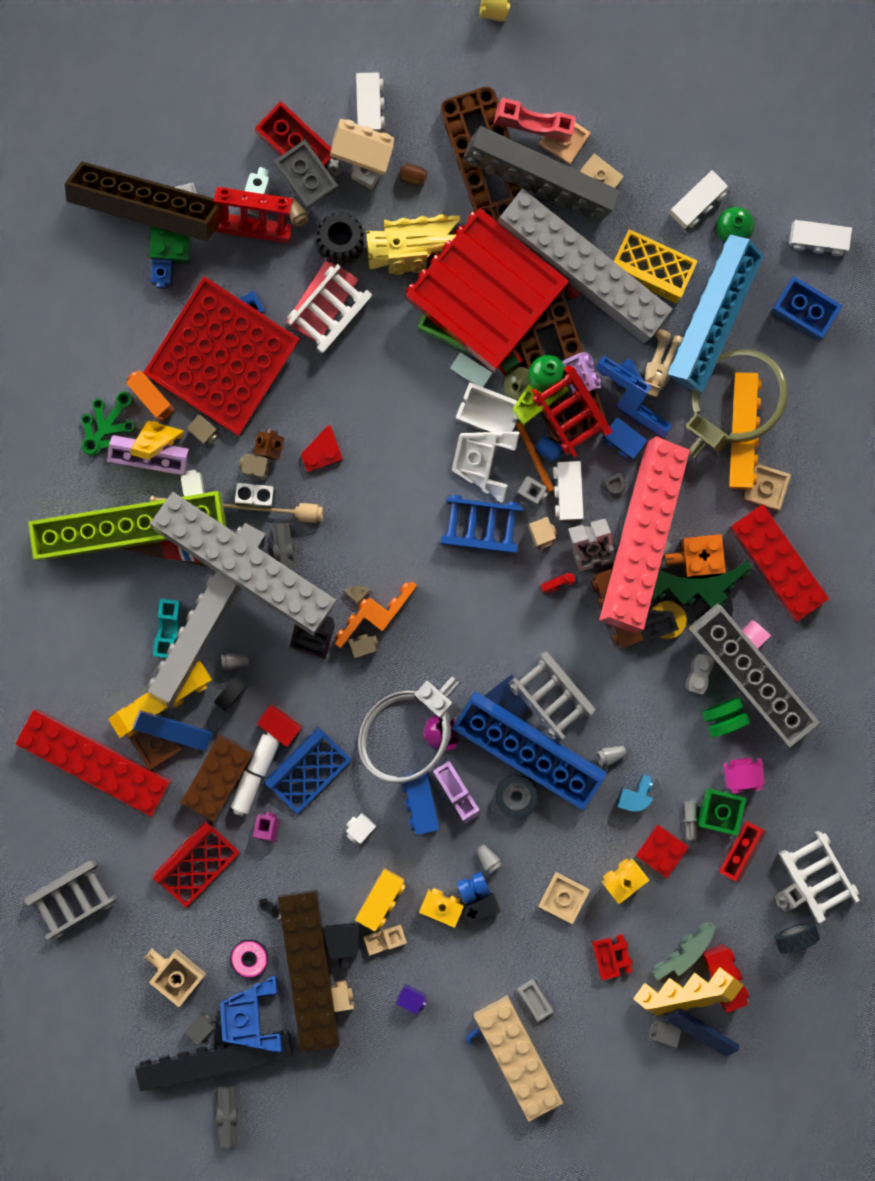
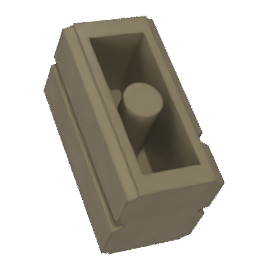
[239,454,271,481]

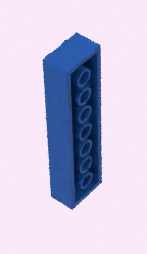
[452,691,606,811]

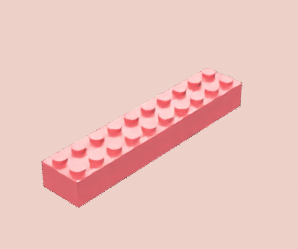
[599,437,690,633]

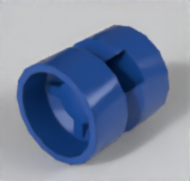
[456,871,491,905]

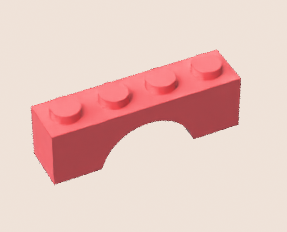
[494,98,576,142]

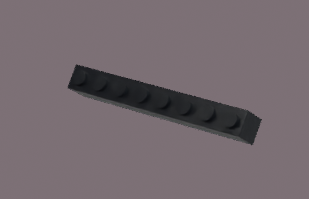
[135,1030,293,1091]

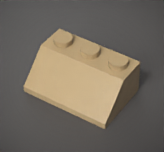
[330,119,394,175]

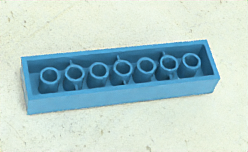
[668,235,764,394]

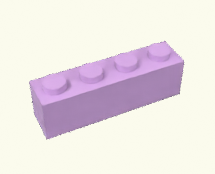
[107,435,189,475]

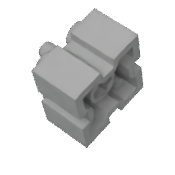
[568,519,616,571]

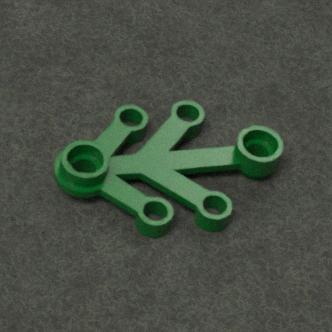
[81,391,136,456]

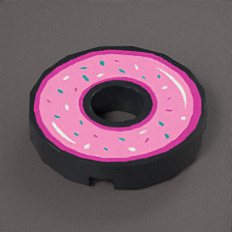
[230,939,269,978]

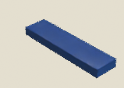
[133,710,212,751]

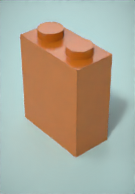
[126,370,176,422]

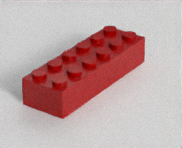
[728,504,829,622]

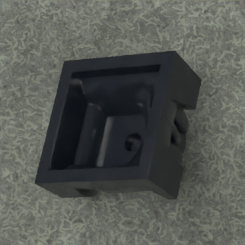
[289,616,335,660]

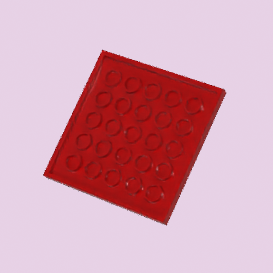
[143,276,301,436]

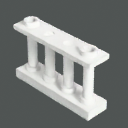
[286,264,372,354]
[778,831,860,923]

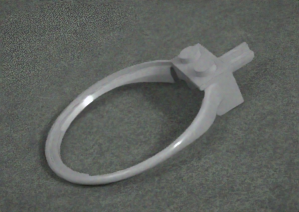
[358,677,460,783]

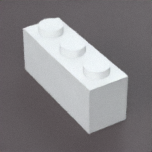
[356,73,385,133]
[669,170,728,230]
[789,220,852,256]
[553,461,583,521]

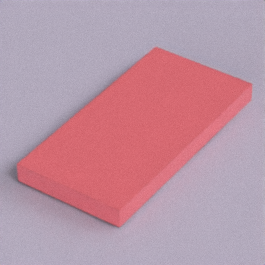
[286,260,359,342]

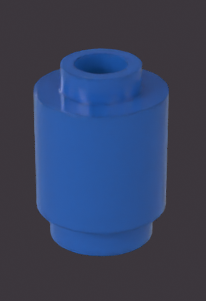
[535,435,564,462]

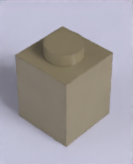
[186,414,218,445]

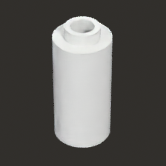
[248,733,280,776]
[230,771,262,816]

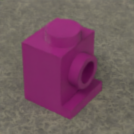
[253,812,281,843]

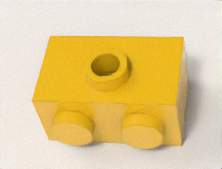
[419,888,464,928]

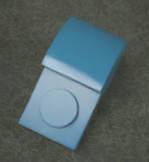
[616,774,653,811]

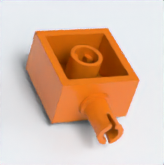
[664,534,726,578]

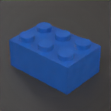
[770,276,843,342]
[401,772,439,835]

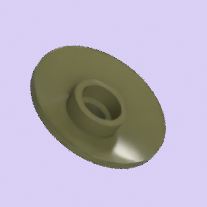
[504,367,529,401]

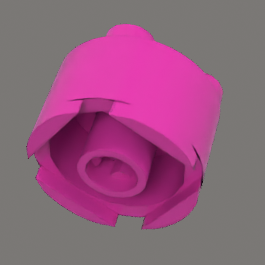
[723,758,765,793]

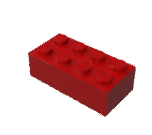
[254,101,337,169]

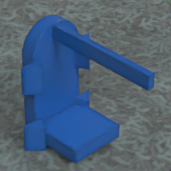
[465,1028,487,1046]

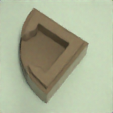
[344,585,371,604]

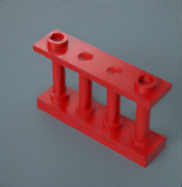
[213,187,293,244]
[531,365,613,458]

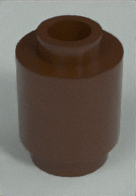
[398,163,428,186]

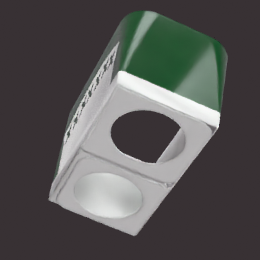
[235,483,276,508]

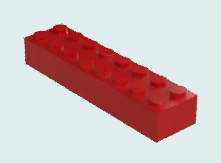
[15,709,172,817]

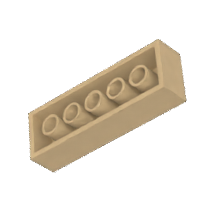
[474,995,563,1121]

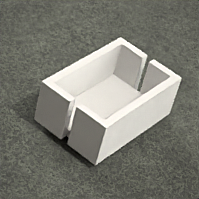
[455,383,518,432]

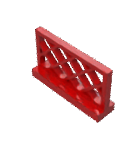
[152,819,240,908]

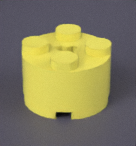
[479,0,510,22]

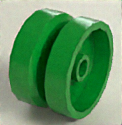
[701,697,751,738]

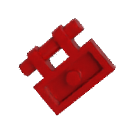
[539,573,575,595]
[592,934,633,980]

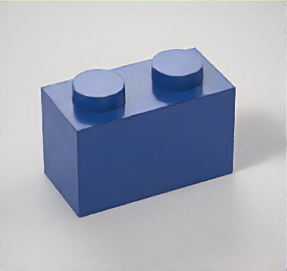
[601,417,647,461]

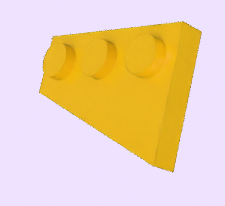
[130,421,184,460]

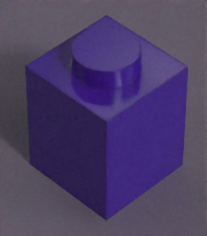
[396,984,427,1015]

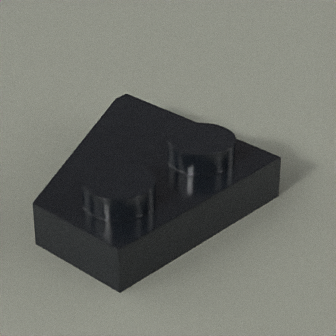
[641,609,679,643]

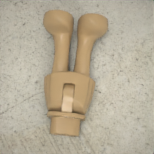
[644,329,684,398]

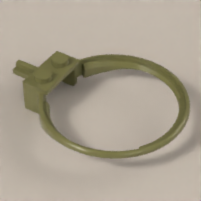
[685,349,788,459]

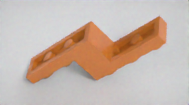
[335,581,418,648]

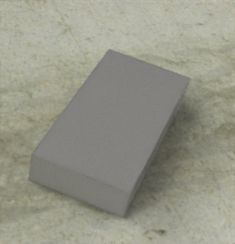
[517,979,554,1022]

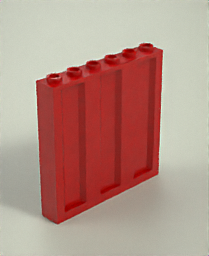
[405,208,569,373]

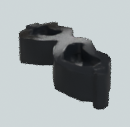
[259,898,281,920]

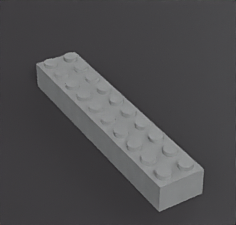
[497,188,672,343]
[150,492,336,636]
[147,523,265,708]

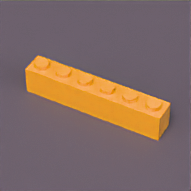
[729,372,762,490]

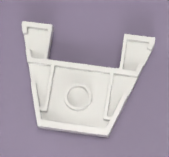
[452,432,520,503]

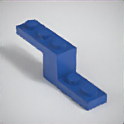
[595,356,672,437]

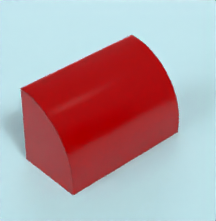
[256,704,303,747]

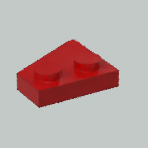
[301,425,343,473]

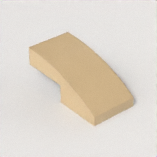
[362,924,407,956]

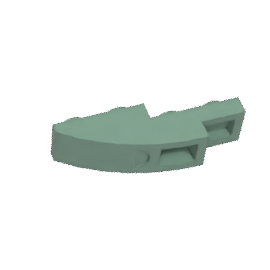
[652,922,716,980]

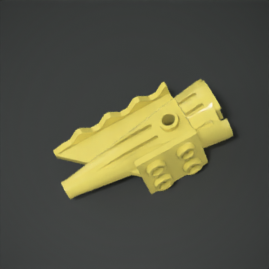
[366,214,460,275]

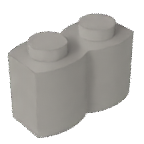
[686,654,713,694]

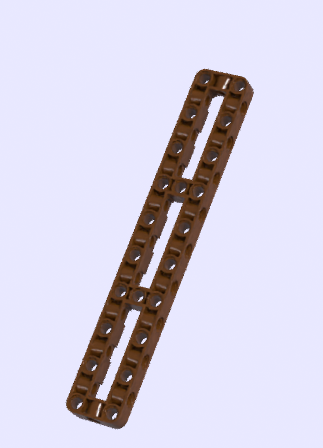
[441,86,606,444]

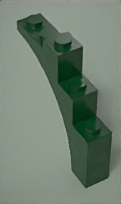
[651,561,752,609]

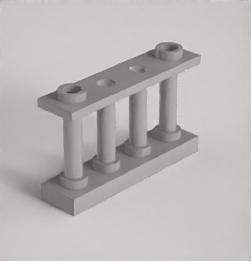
[508,651,596,741]
[24,858,117,940]

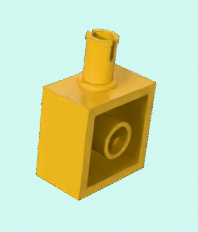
[601,858,650,904]

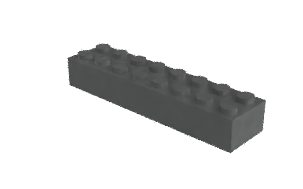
[463,126,620,223]

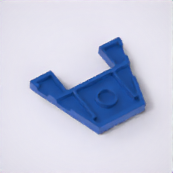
[220,976,283,1053]

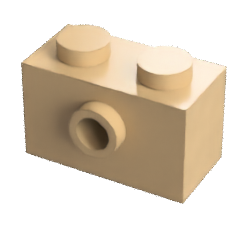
[580,153,624,189]
[528,517,557,550]

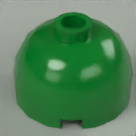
[716,206,755,243]
[527,355,566,393]

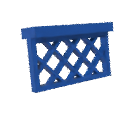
[264,726,352,814]

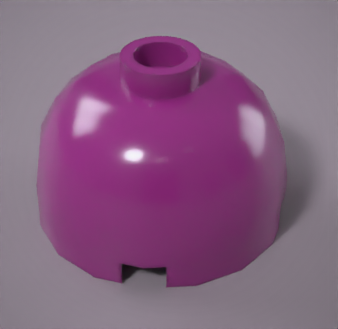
[423,714,459,751]

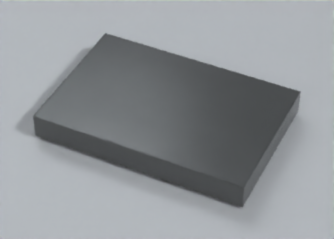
[274,140,339,210]

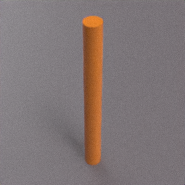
[515,422,554,493]

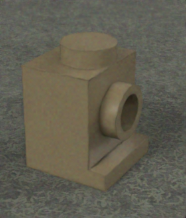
[349,634,379,658]

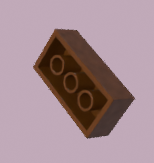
[590,569,644,649]
[180,734,254,822]

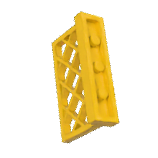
[614,229,698,304]

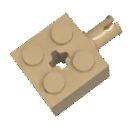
[144,948,206,1007]

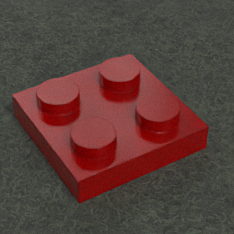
[635,824,689,878]

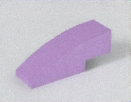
[433,761,482,824]

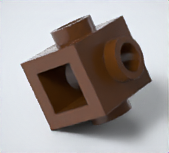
[253,429,285,460]

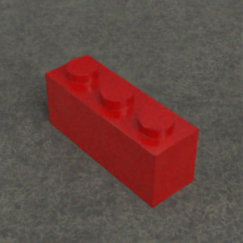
[719,821,767,882]

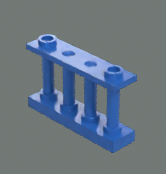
[441,495,523,554]

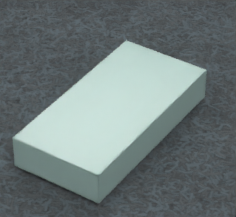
[450,352,492,387]

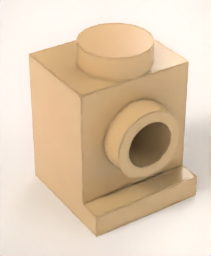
[331,981,355,1012]

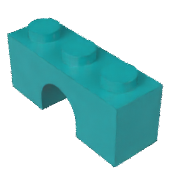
[153,599,182,658]

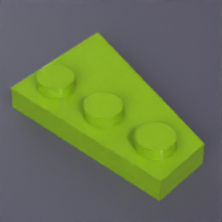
[512,384,569,425]

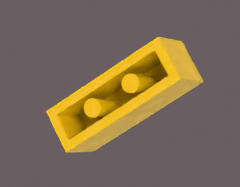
[355,868,406,931]

